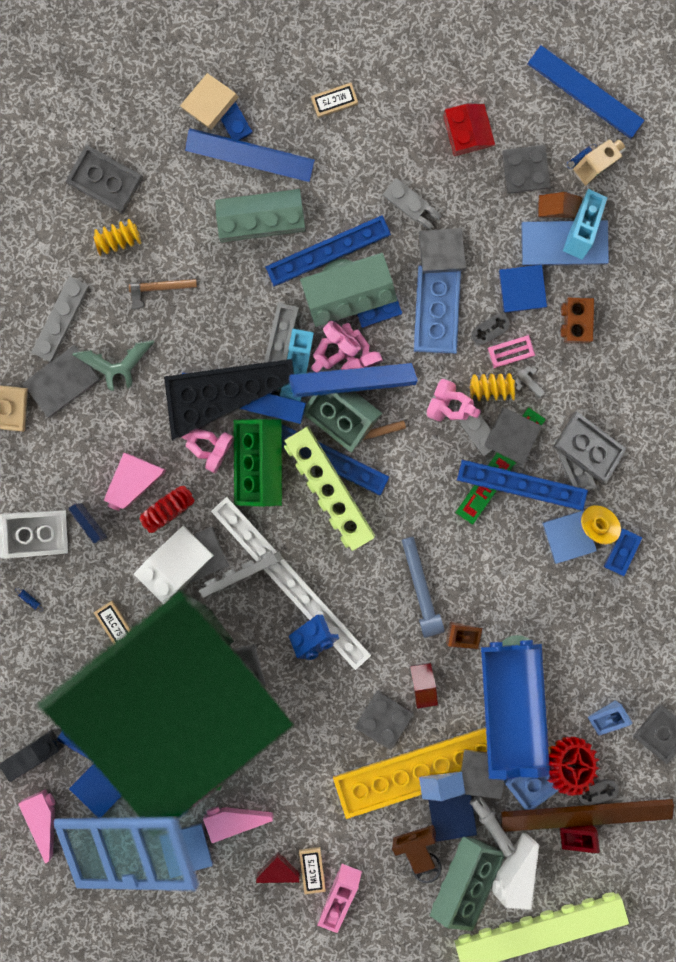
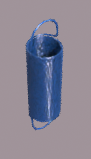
[567,144,597,169]
[15,588,43,612]

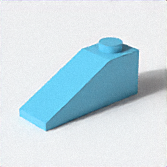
[563,189,608,259]

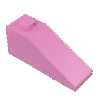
[18,789,55,863]
[203,806,274,843]
[317,864,362,933]

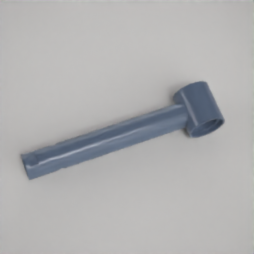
[401,536,445,638]

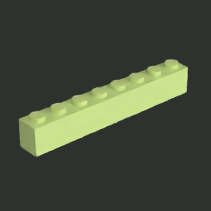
[454,892,629,962]

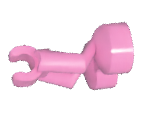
[311,321,361,372]
[341,323,383,370]
[427,379,481,421]
[181,429,234,473]

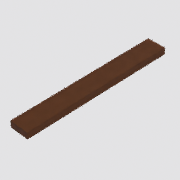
[501,799,674,832]

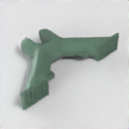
[72,340,154,391]

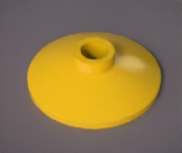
[581,505,621,544]

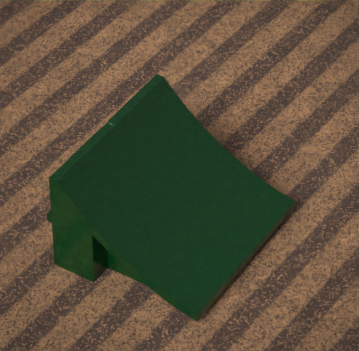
[37,590,295,837]

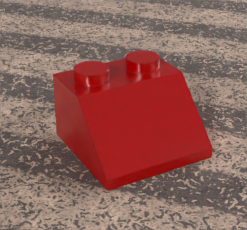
[443,104,495,157]

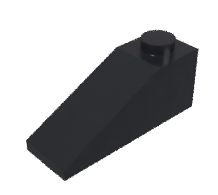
[0,729,64,782]

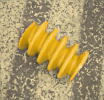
[94,219,142,257]
[470,373,515,401]

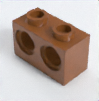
[560,298,594,343]

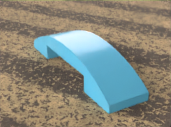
[280,328,314,402]

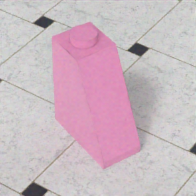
[104,453,166,511]

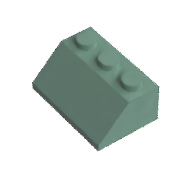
[304,391,382,453]

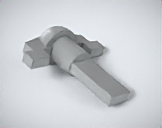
[514,366,545,398]

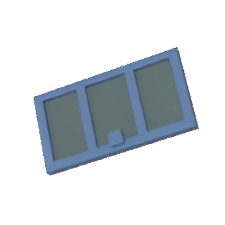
[54,817,199,891]

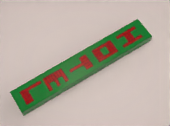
[455,407,546,525]

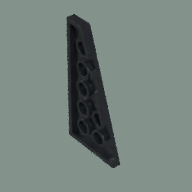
[164,359,294,441]

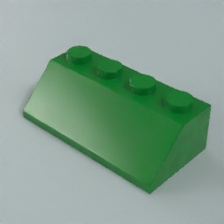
[233,419,282,507]

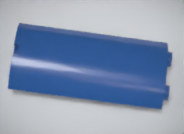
[481,640,550,780]

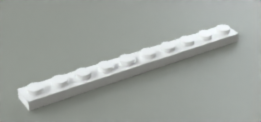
[211,497,371,670]

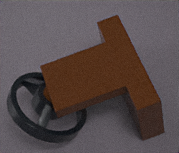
[392,825,442,883]

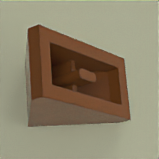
[538,192,582,218]
[446,622,483,649]

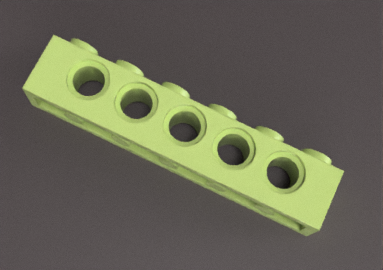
[284,426,375,551]

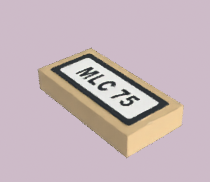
[311,83,358,118]
[94,601,131,643]
[299,847,326,894]

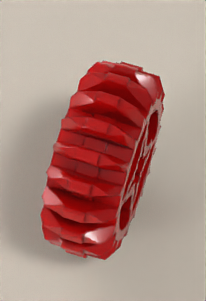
[139,486,195,533]
[547,736,600,796]

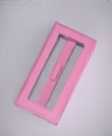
[487,335,535,368]

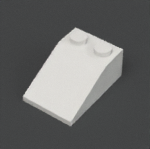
[0,510,68,559]
[134,526,214,603]
[492,833,539,910]

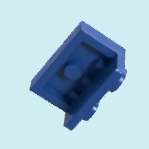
[289,614,340,660]

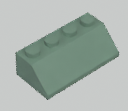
[215,189,305,243]
[300,253,398,327]
[429,836,505,931]

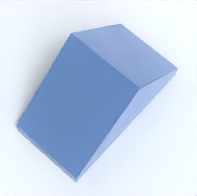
[588,700,632,735]
[419,772,465,801]

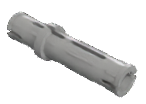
[470,796,516,856]

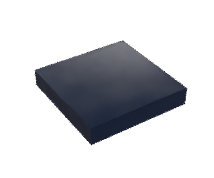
[69,503,107,543]
[428,794,477,842]

